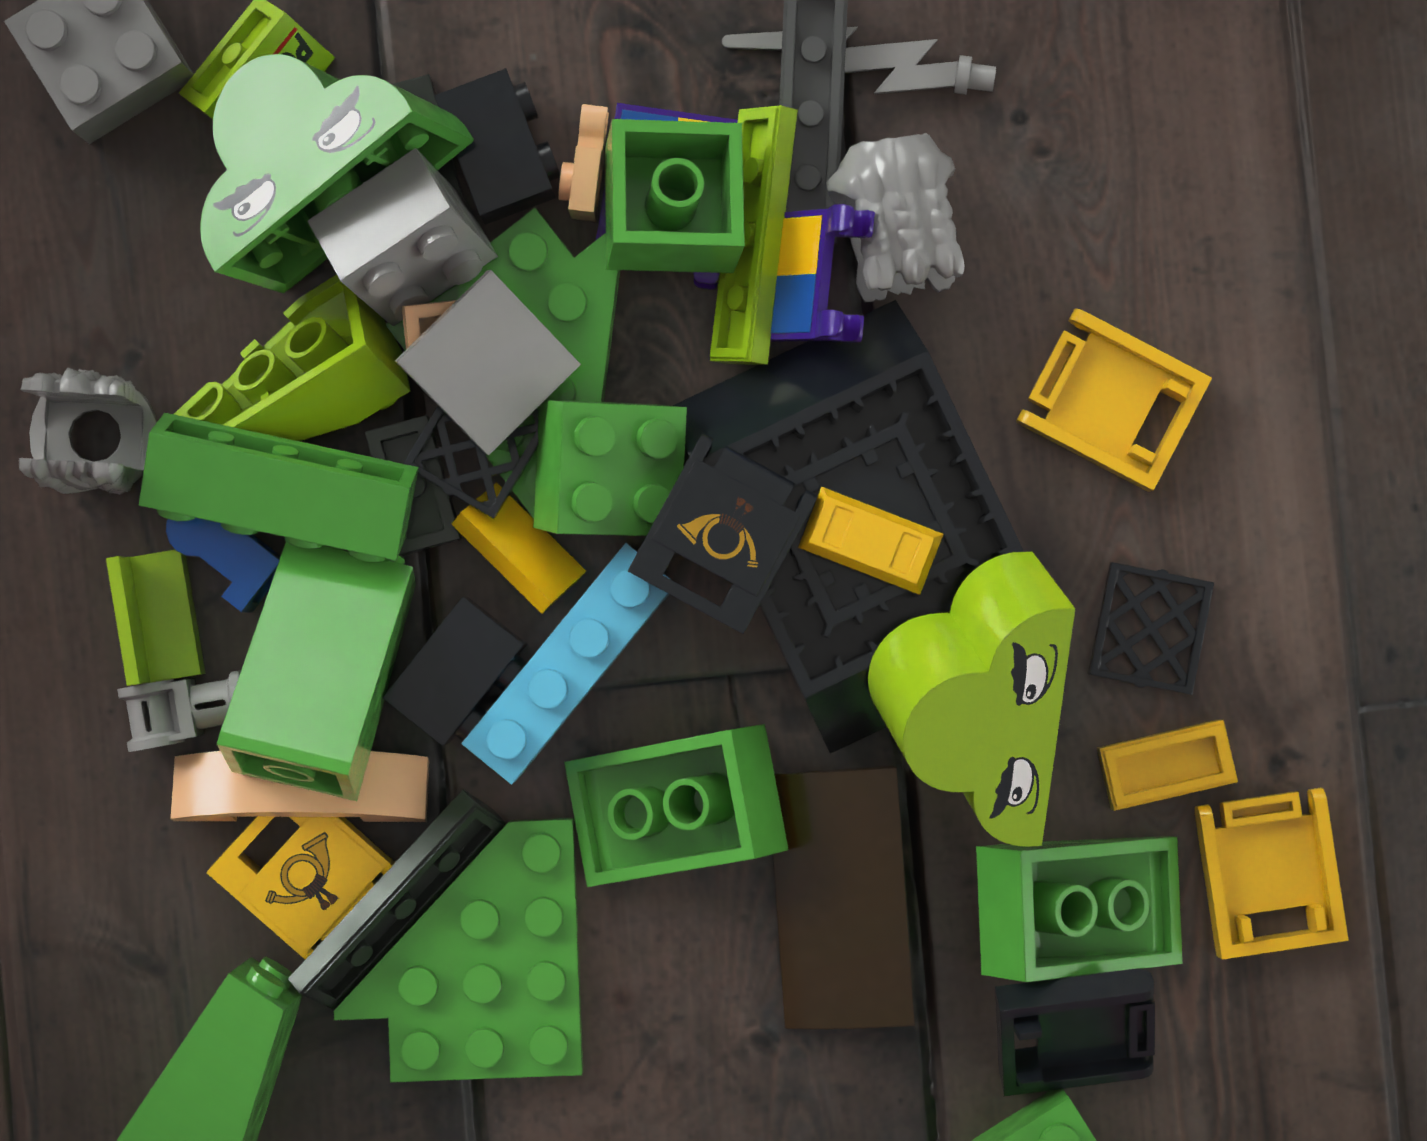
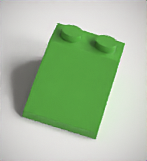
[564,724,789,887]
[976,836,1183,982]

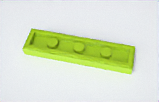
[710,105,798,365]

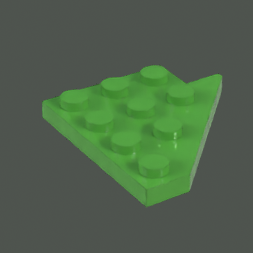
[386,208,620,518]
[334,818,583,1082]

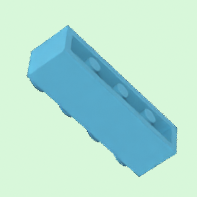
[461,543,671,785]

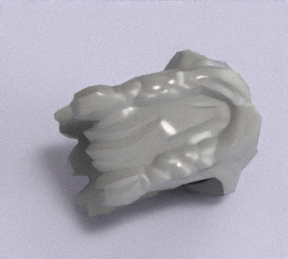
[826,133,965,302]
[19,368,157,495]

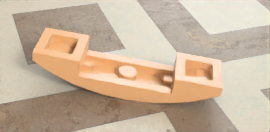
[171,751,429,822]

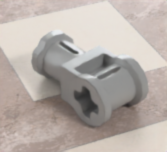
[117,670,241,752]

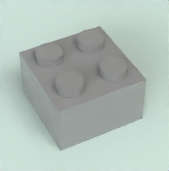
[4,0,194,144]
[308,148,498,326]

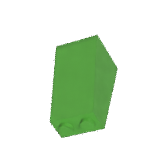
[217,542,416,801]
[117,957,303,1141]

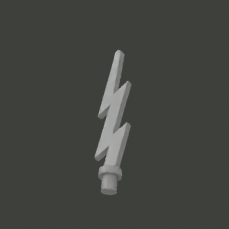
[722,27,996,95]

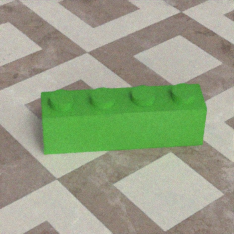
[139,412,419,562]

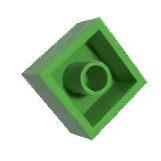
[605,119,745,273]
[533,400,687,536]

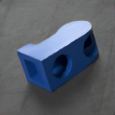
[166,518,281,613]

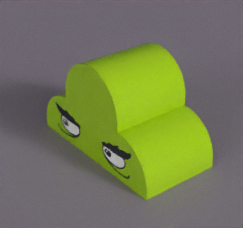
[868,552,1075,847]

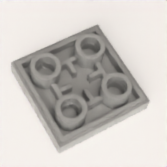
[395,270,581,456]

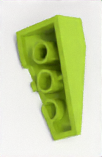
[174,274,410,441]

